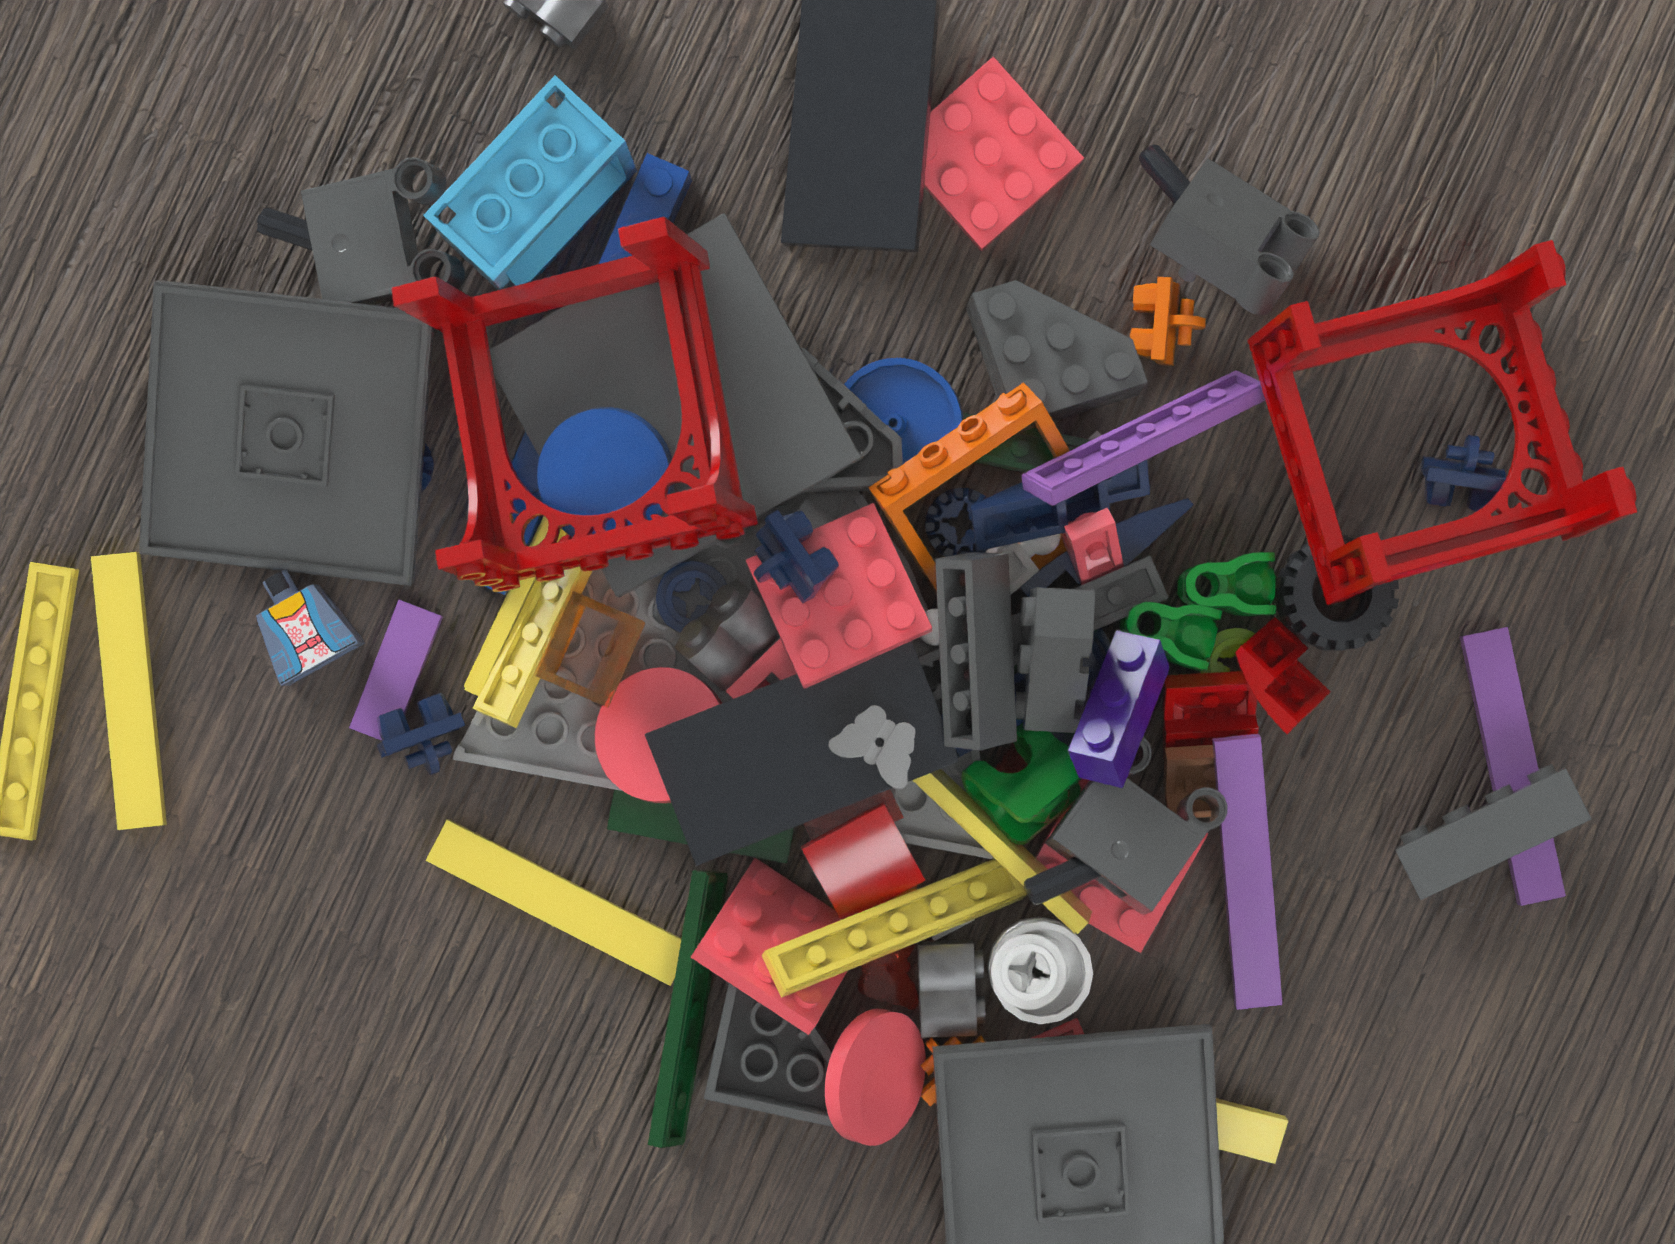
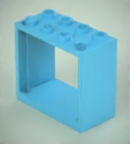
[423,75,637,290]

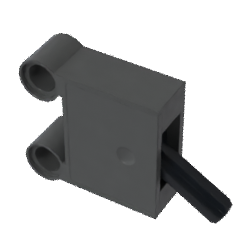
[1139,144,1320,316]
[257,157,465,305]
[1024,736,1228,915]

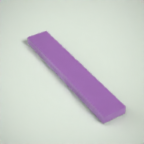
[1022,370,1265,506]
[1460,627,1566,906]
[1212,734,1282,1010]

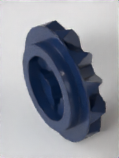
[925,488,988,557]
[656,561,727,633]

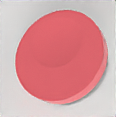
[595,667,722,803]
[825,1008,926,1146]

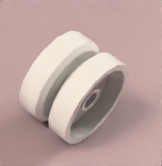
[987,916,1093,1024]

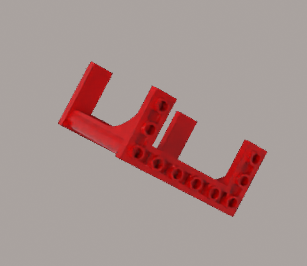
[391,217,758,592]
[1247,240,1637,605]

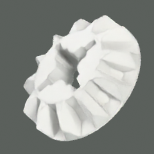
[991,934,1067,1010]

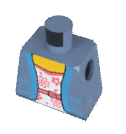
[256,570,365,686]

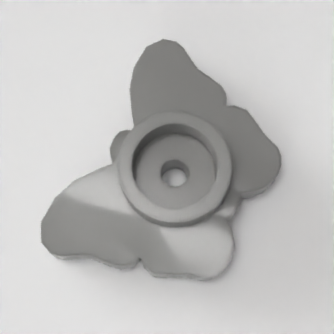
[828,705,916,789]

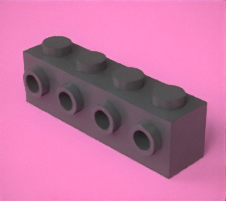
[935,552,1017,750]
[1395,764,1592,900]

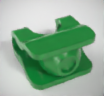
[1176,552,1276,617]
[1118,602,1222,671]
[961,723,1082,845]

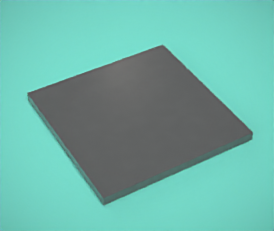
[490,213,863,598]
[139,280,434,586]
[932,1024,1224,1244]

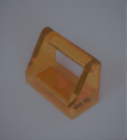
[536,591,646,708]

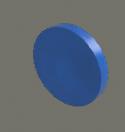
[844,358,964,464]
[537,407,675,537]

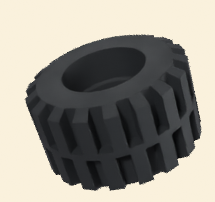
[1275,535,1399,651]

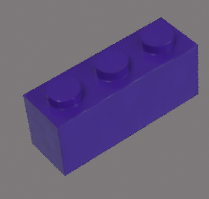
[1068,630,1170,788]

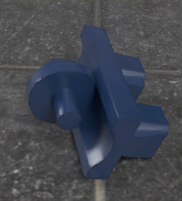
[1420,435,1506,514]
[753,510,839,603]
[377,693,465,775]

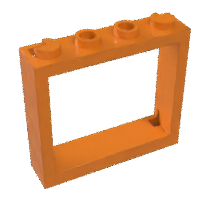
[869,382,1070,596]

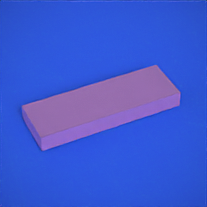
[349,600,443,740]

